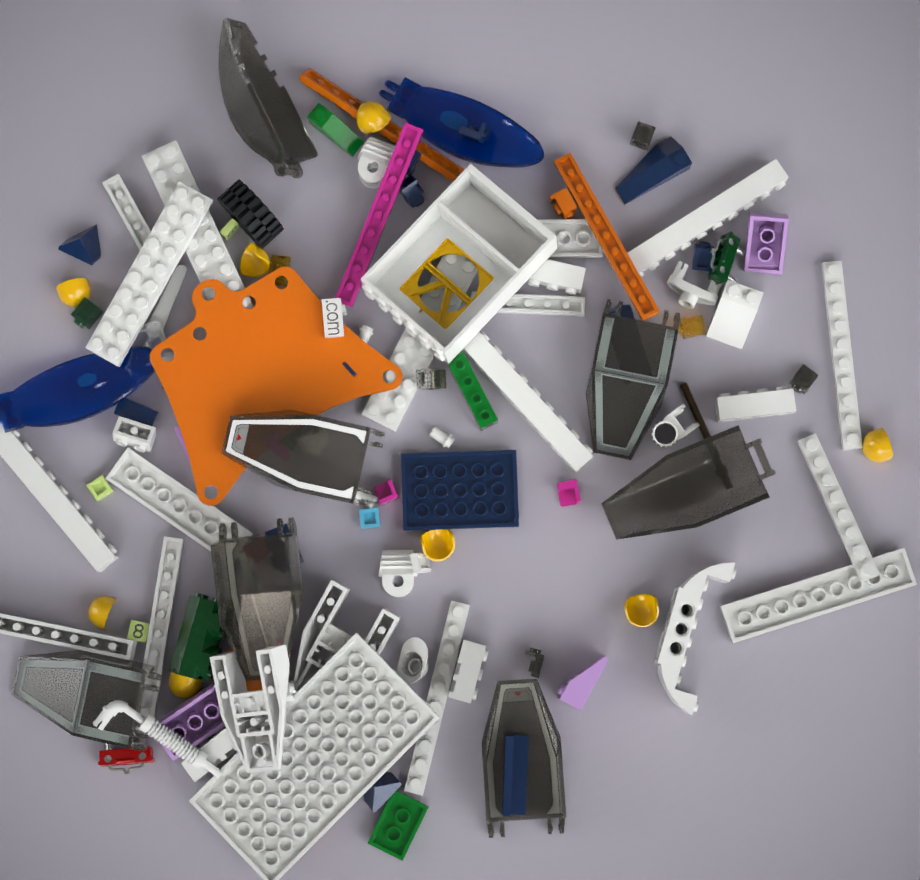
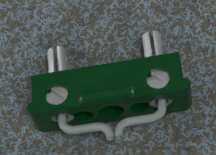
[708,231,746,284]

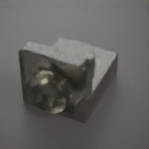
[789,364,819,394]
[525,648,545,678]

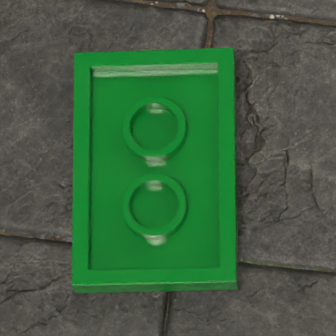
[368,790,429,861]

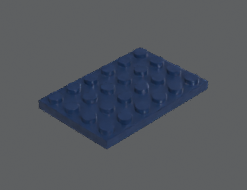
[401,450,519,531]

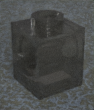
[630,121,656,151]
[416,368,446,390]

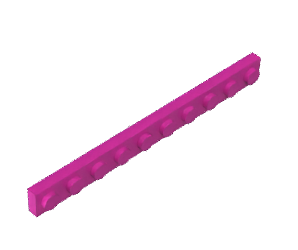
[335,122,424,308]

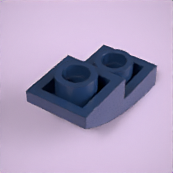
[114,396,158,426]

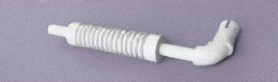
[93,700,223,778]

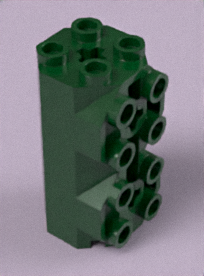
[169,592,233,682]

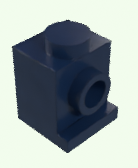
[399,175,425,208]

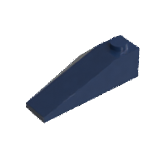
[615,136,692,205]

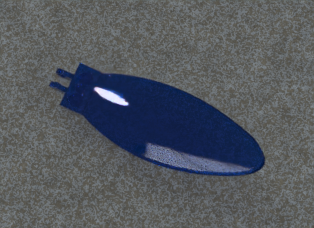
[379,77,544,168]
[0,346,155,433]

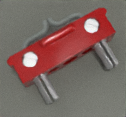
[98,734,155,774]

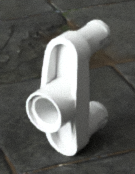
[667,261,723,309]

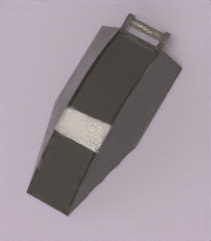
[218,18,318,179]
[601,425,776,540]

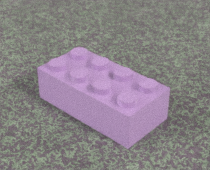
[158,682,225,761]

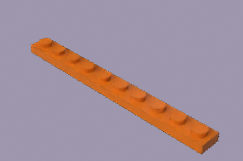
[299,68,465,182]
[554,153,660,322]

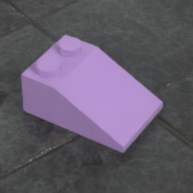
[744,211,789,275]
[557,656,609,711]

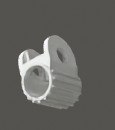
[358,137,396,189]
[651,404,700,449]
[379,550,418,597]

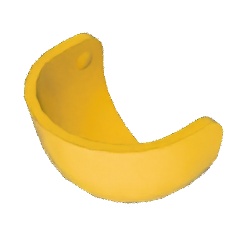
[357,101,391,134]
[240,243,270,277]
[56,278,91,308]
[862,428,893,462]
[420,529,455,561]
[624,593,659,627]
[88,596,118,630]
[168,672,203,699]

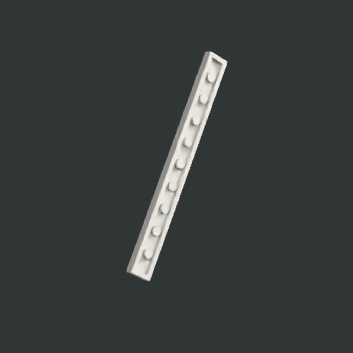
[821,261,863,450]
[132,536,184,731]
[404,600,470,796]

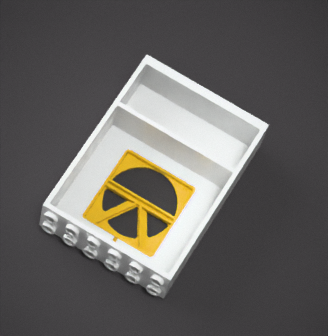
[361,164,557,364]

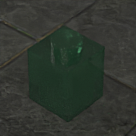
[71,297,103,329]

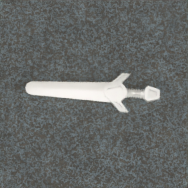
[136,264,187,363]

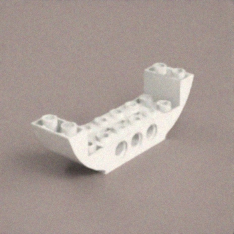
[653,562,737,715]

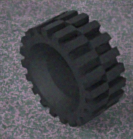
[217,179,284,249]

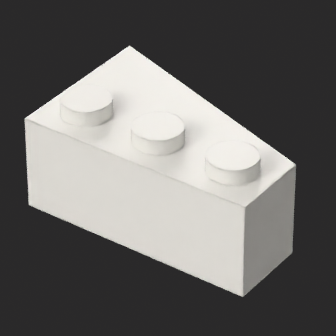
[448,640,489,704]
[181,726,237,782]

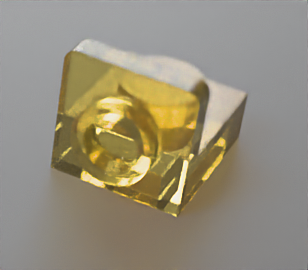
[268,255,291,286]
[677,315,706,339]

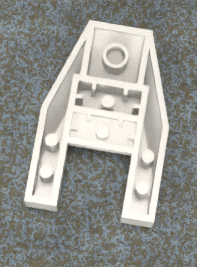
[293,579,401,695]
[210,644,290,773]

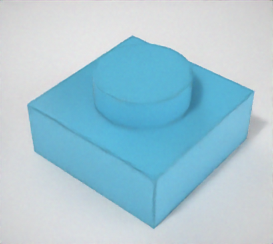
[359,508,381,529]

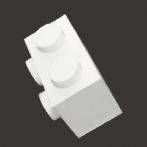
[112,416,157,452]

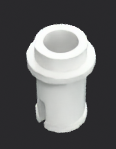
[359,325,374,344]
[429,426,455,448]
[353,487,378,508]

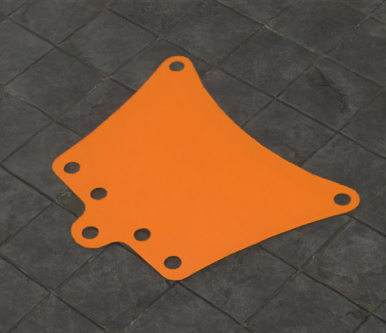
[150,267,403,506]

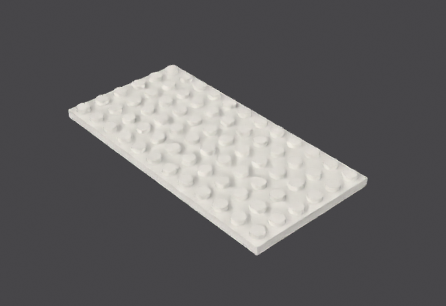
[189,633,440,880]

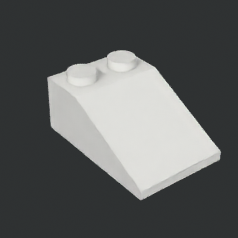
[706,280,764,350]

